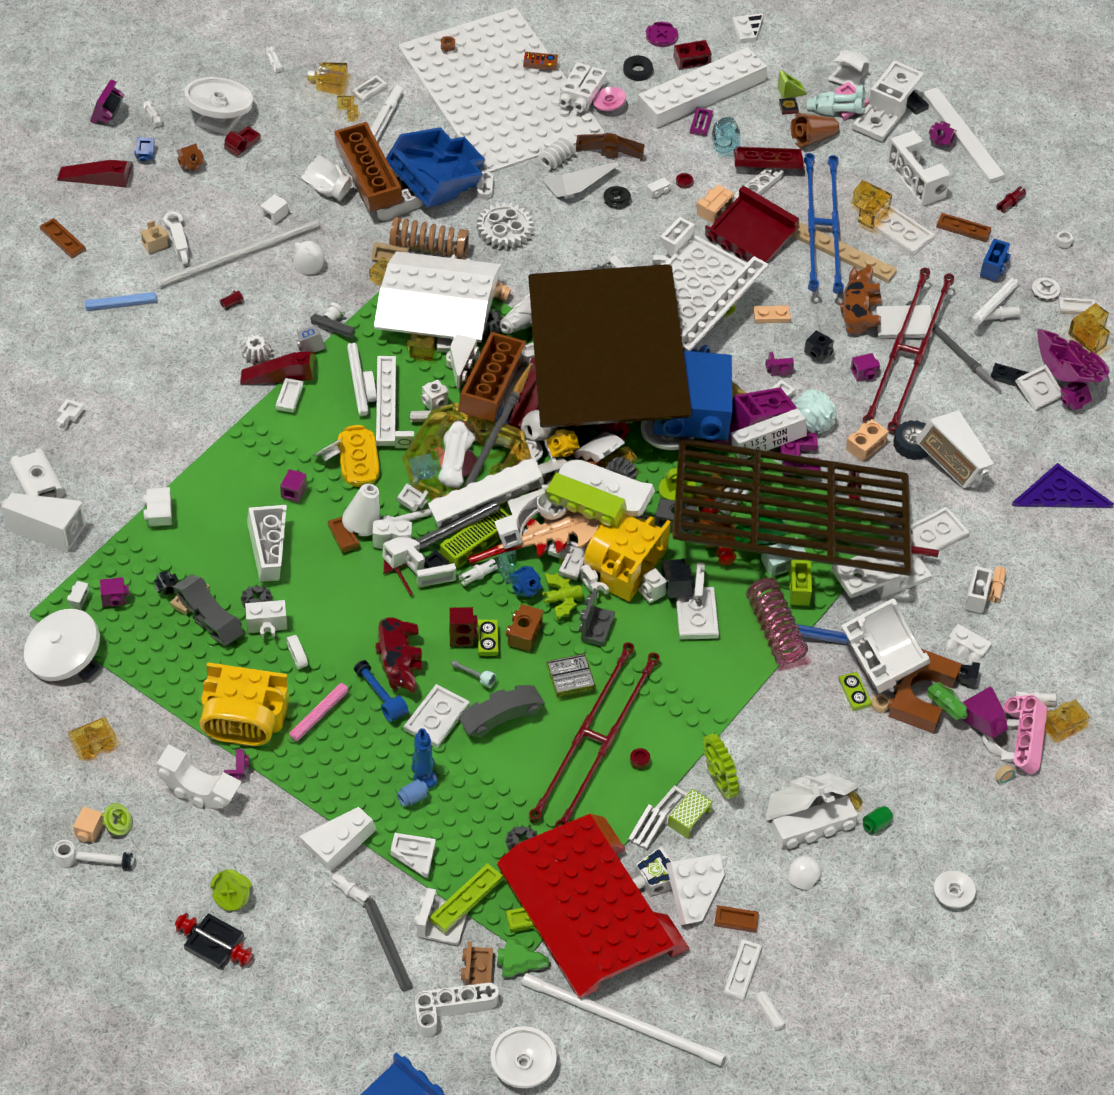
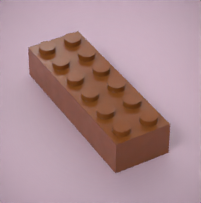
[334,121,403,212]
[458,332,526,422]

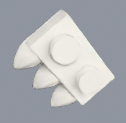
[946,624,992,664]

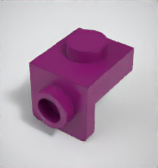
[765,352,794,376]
[224,749,249,780]

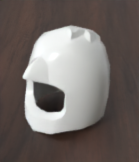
[294,241,324,275]
[521,410,558,441]

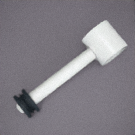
[53,840,134,870]

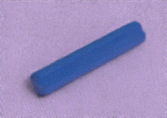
[793,624,849,645]

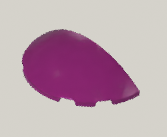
[1037,328,1109,383]

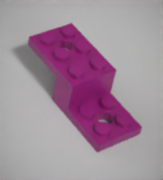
[708,387,797,445]

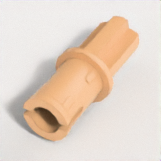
[988,566,1006,603]

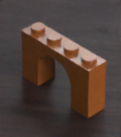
[887,649,962,734]

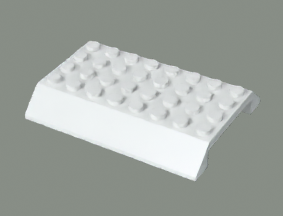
[660,217,769,351]

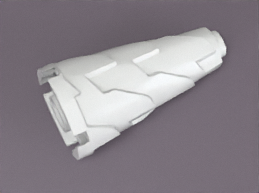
[500,293,532,334]

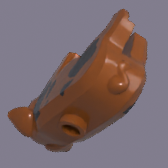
[840,265,882,334]

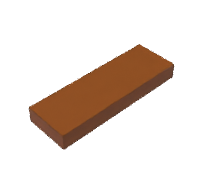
[936,213,992,242]
[39,218,86,259]

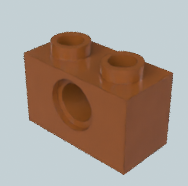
[505,604,543,652]

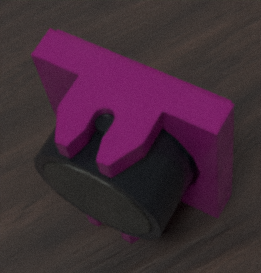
[90,79,125,124]

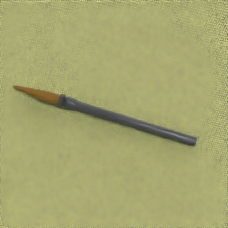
[464,364,531,487]

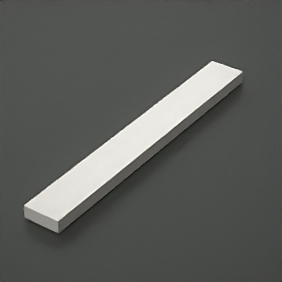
[922,87,1005,184]

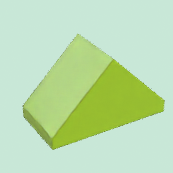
[777,70,807,99]

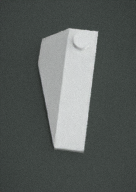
[543,162,618,199]

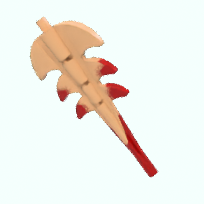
[468,509,600,564]

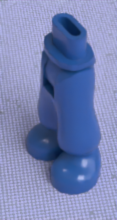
[411,728,438,789]

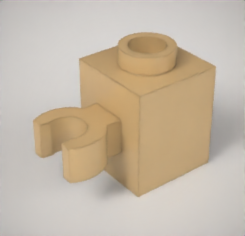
[140,220,170,254]

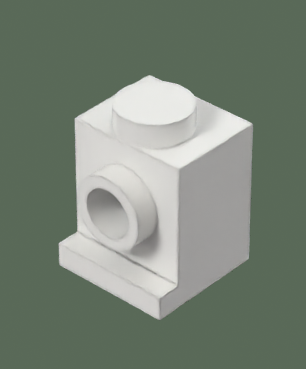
[638,568,667,604]

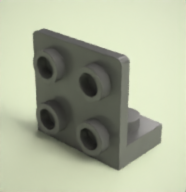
[579,588,615,647]

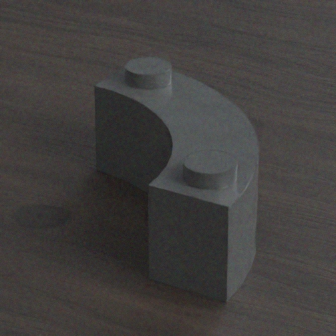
[173,574,244,646]
[458,685,545,738]

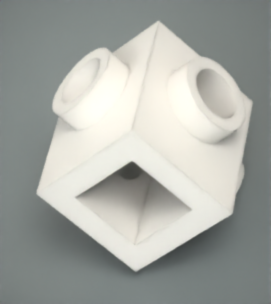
[421,380,449,411]

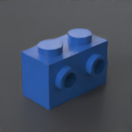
[980,238,1011,281]

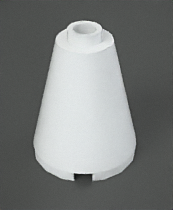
[342,484,380,536]

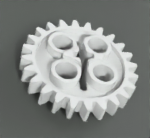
[477,202,534,249]

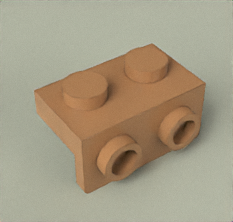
[461,941,493,986]

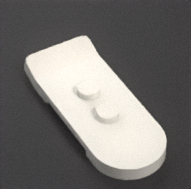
[559,460,655,517]

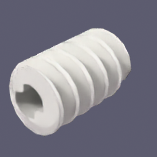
[538,137,576,171]

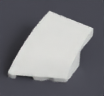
[573,432,624,463]

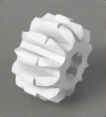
[241,334,271,364]

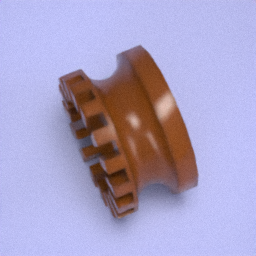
[441,36,455,52]

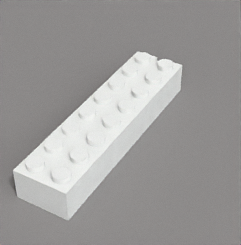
[637,47,767,128]

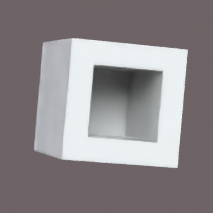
[260,194,288,225]

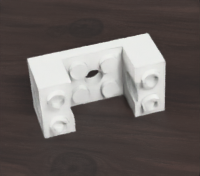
[887,130,950,206]

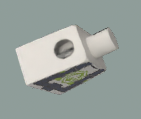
[632,847,672,896]

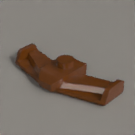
[576,133,645,161]

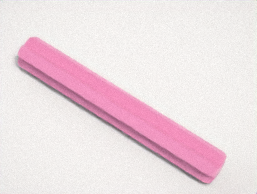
[289,683,348,741]

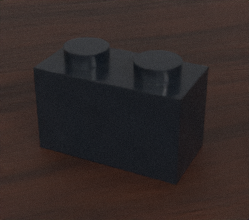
[662,559,695,598]

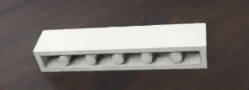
[428,458,544,528]

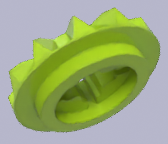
[101,803,132,836]

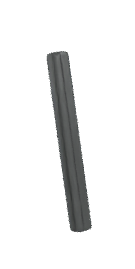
[416,500,500,551]
[364,900,412,991]

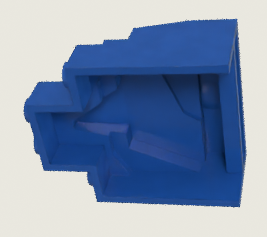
[386,127,486,208]

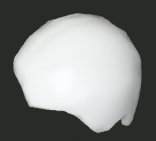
[787,855,821,890]

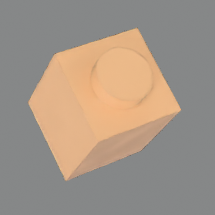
[73,806,104,843]

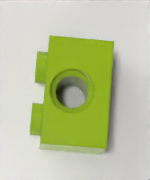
[789,560,812,606]

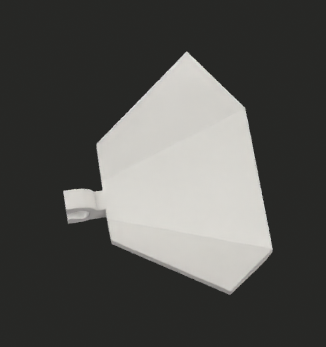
[766,773,858,821]

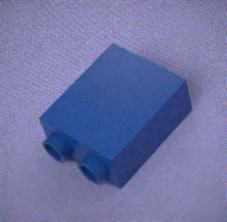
[653,351,732,440]

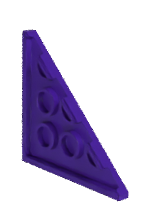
[1012,463,1114,508]

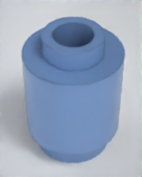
[397,779,429,807]

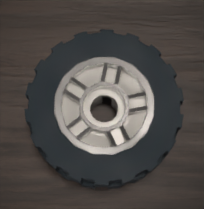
[893,420,929,460]

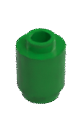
[863,806,893,834]

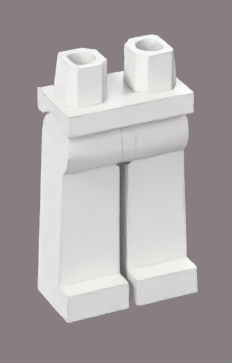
[559,62,607,112]

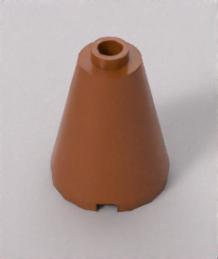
[790,113,839,147]

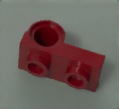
[224,126,261,157]

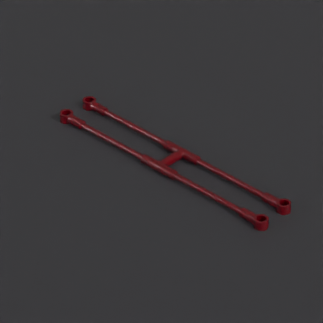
[862,267,954,434]
[529,642,660,828]

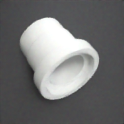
[323,302,345,321]

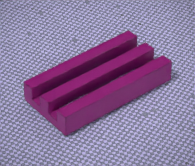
[689,108,713,137]

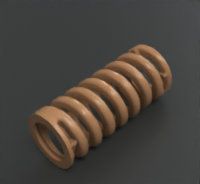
[389,217,470,260]

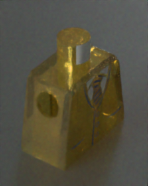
[307,62,348,96]

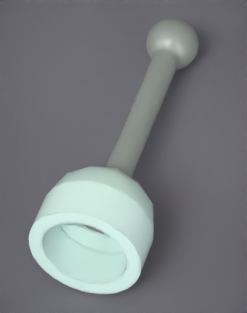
[451,660,497,688]

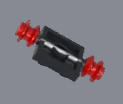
[175,913,253,969]

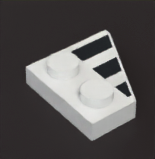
[732,13,763,43]

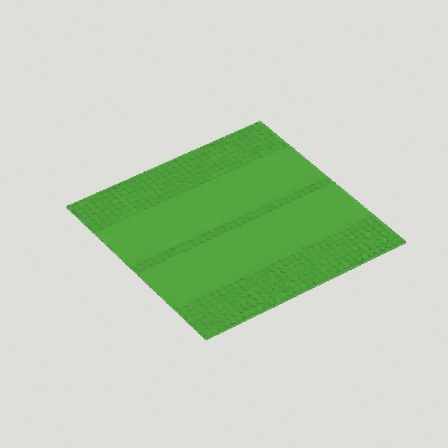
[30,291,891,952]

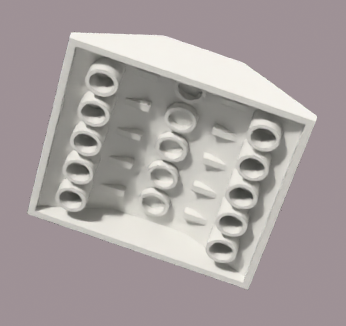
[374,251,501,342]

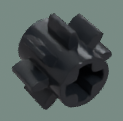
[154,571,179,595]

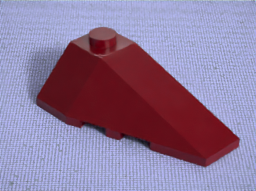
[57,160,133,188]
[240,351,316,385]

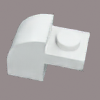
[382,537,425,575]

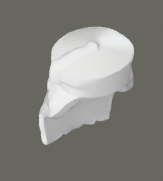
[301,155,353,201]

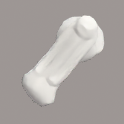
[438,421,475,489]

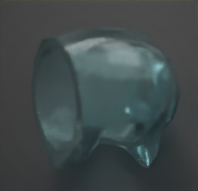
[712,117,741,154]

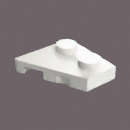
[391,833,436,878]

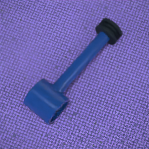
[354,660,409,723]

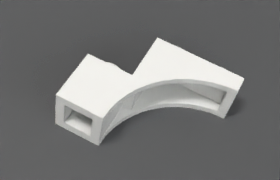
[494,488,545,549]

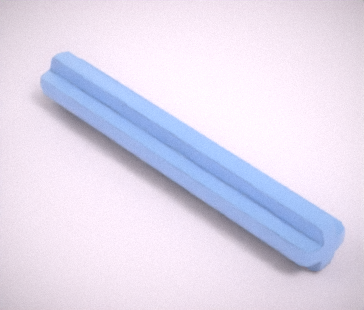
[85,292,157,311]

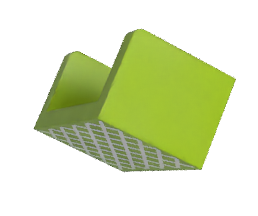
[668,788,713,839]

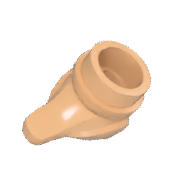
[493,281,511,302]

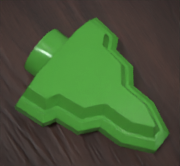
[927,682,968,720]
[497,938,549,978]

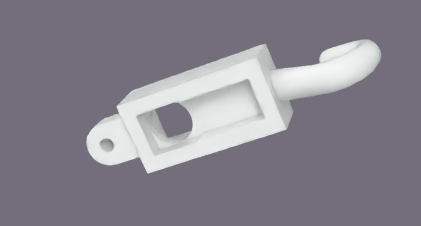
[163,212,189,266]

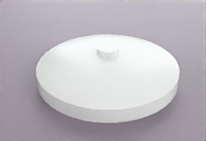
[184,77,253,119]
[24,609,100,681]

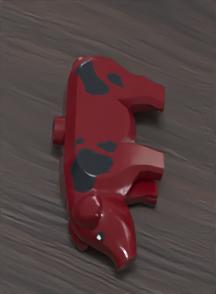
[375,617,422,693]

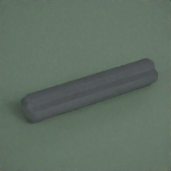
[310,313,356,337]

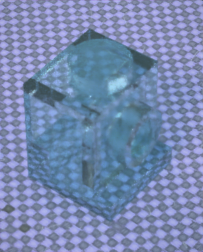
[409,453,439,484]

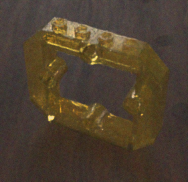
[402,403,531,510]

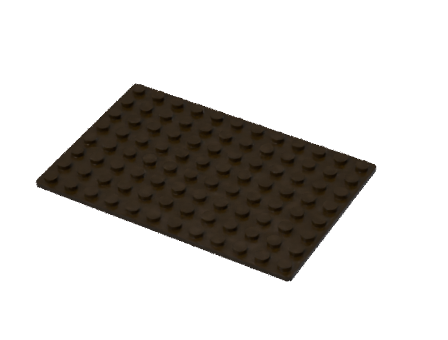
[528,264,692,428]

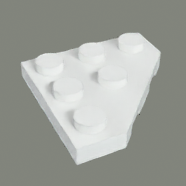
[666,854,725,925]

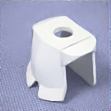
[828,50,869,88]

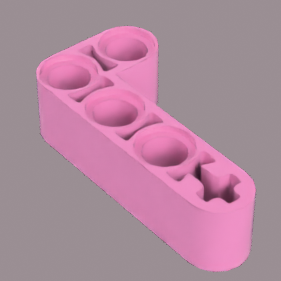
[1004,695,1047,774]

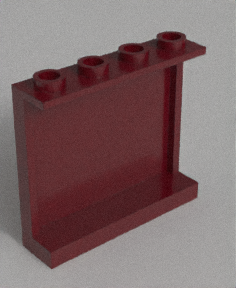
[705,185,799,263]

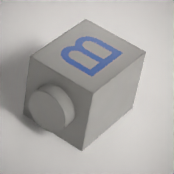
[296,325,326,352]

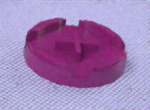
[646,21,678,47]

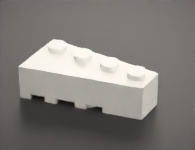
[247,505,287,582]

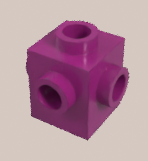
[929,121,957,146]
[1060,383,1093,410]

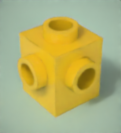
[546,429,580,457]

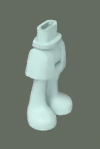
[807,85,866,116]

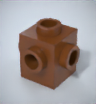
[177,144,204,171]

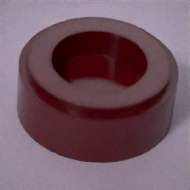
[676,173,693,189]
[630,748,650,769]

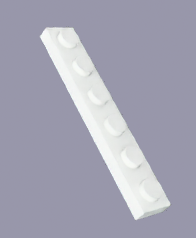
[376,356,396,446]

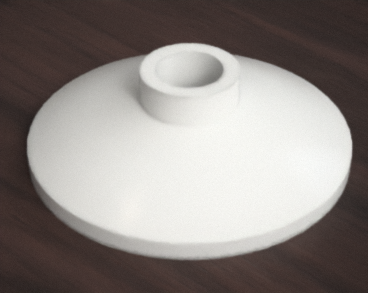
[934,870,976,908]

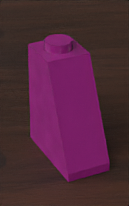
[962,686,1008,738]

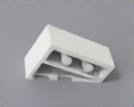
[299,807,377,871]

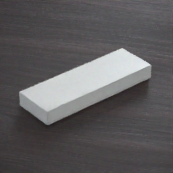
[723,939,762,1002]

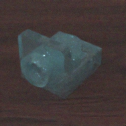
[497,550,517,584]

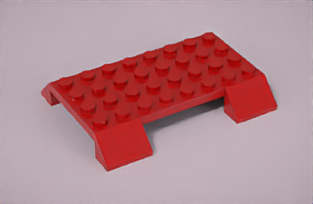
[497,814,689,999]

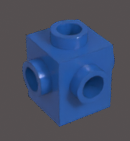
[509,566,542,598]

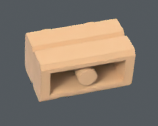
[696,184,734,223]

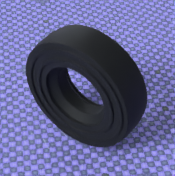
[623,55,653,81]

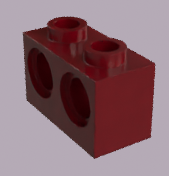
[673,40,712,70]
[449,607,478,647]

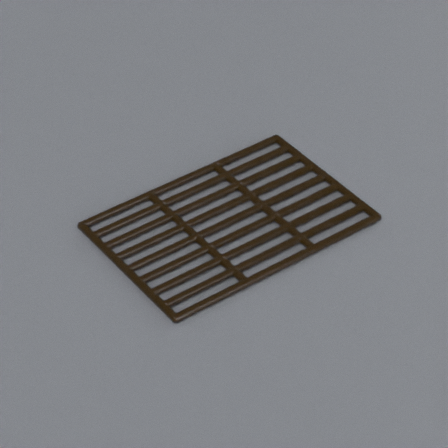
[672,438,912,576]

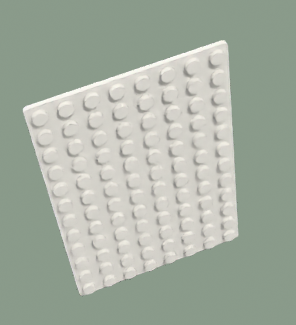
[399,8,604,173]

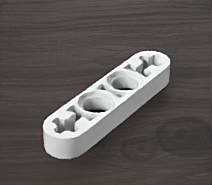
[734,168,783,201]

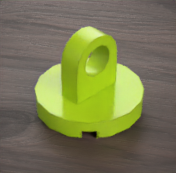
[658,468,696,501]
[210,869,251,911]

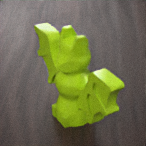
[542,573,583,620]

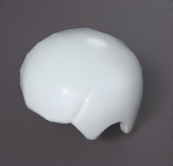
[537,493,567,520]

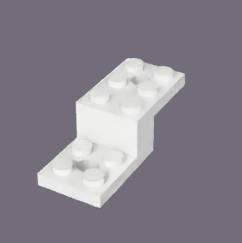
[852,60,924,142]
[832,547,932,599]

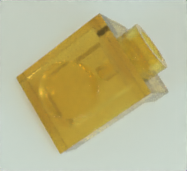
[337,96,358,122]

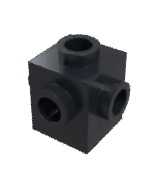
[804,330,834,363]

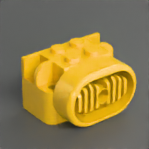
[584,513,671,602]
[200,662,289,746]

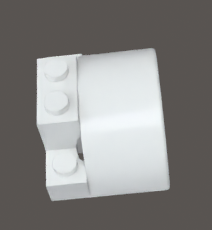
[841,599,930,693]

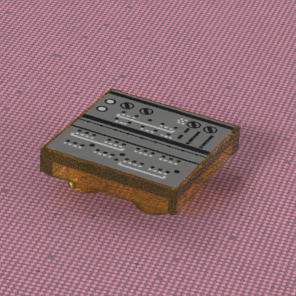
[546,653,596,697]

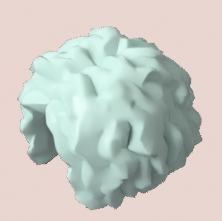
[794,389,837,434]

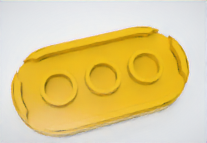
[338,425,379,487]

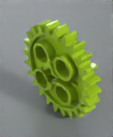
[703,733,740,799]

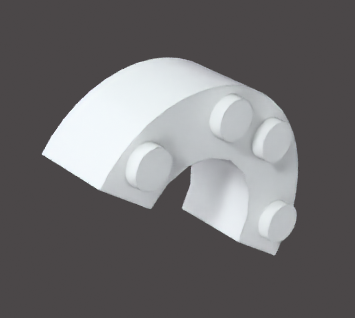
[156,744,242,808]

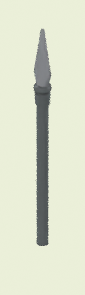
[906,301,1002,392]

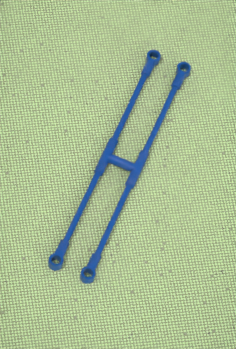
[804,153,844,294]

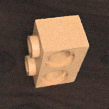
[846,419,889,462]

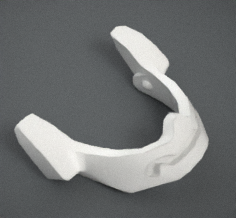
[982,719,1019,763]

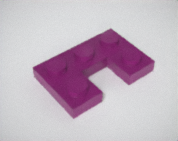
[780,433,821,475]

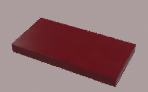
[733,146,804,169]

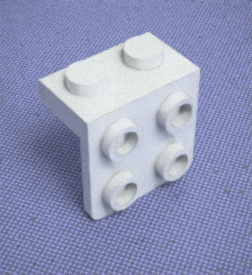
[414,888,468,945]

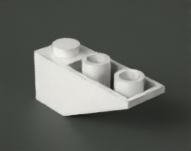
[450,334,479,389]

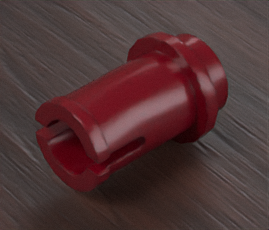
[219,290,244,310]

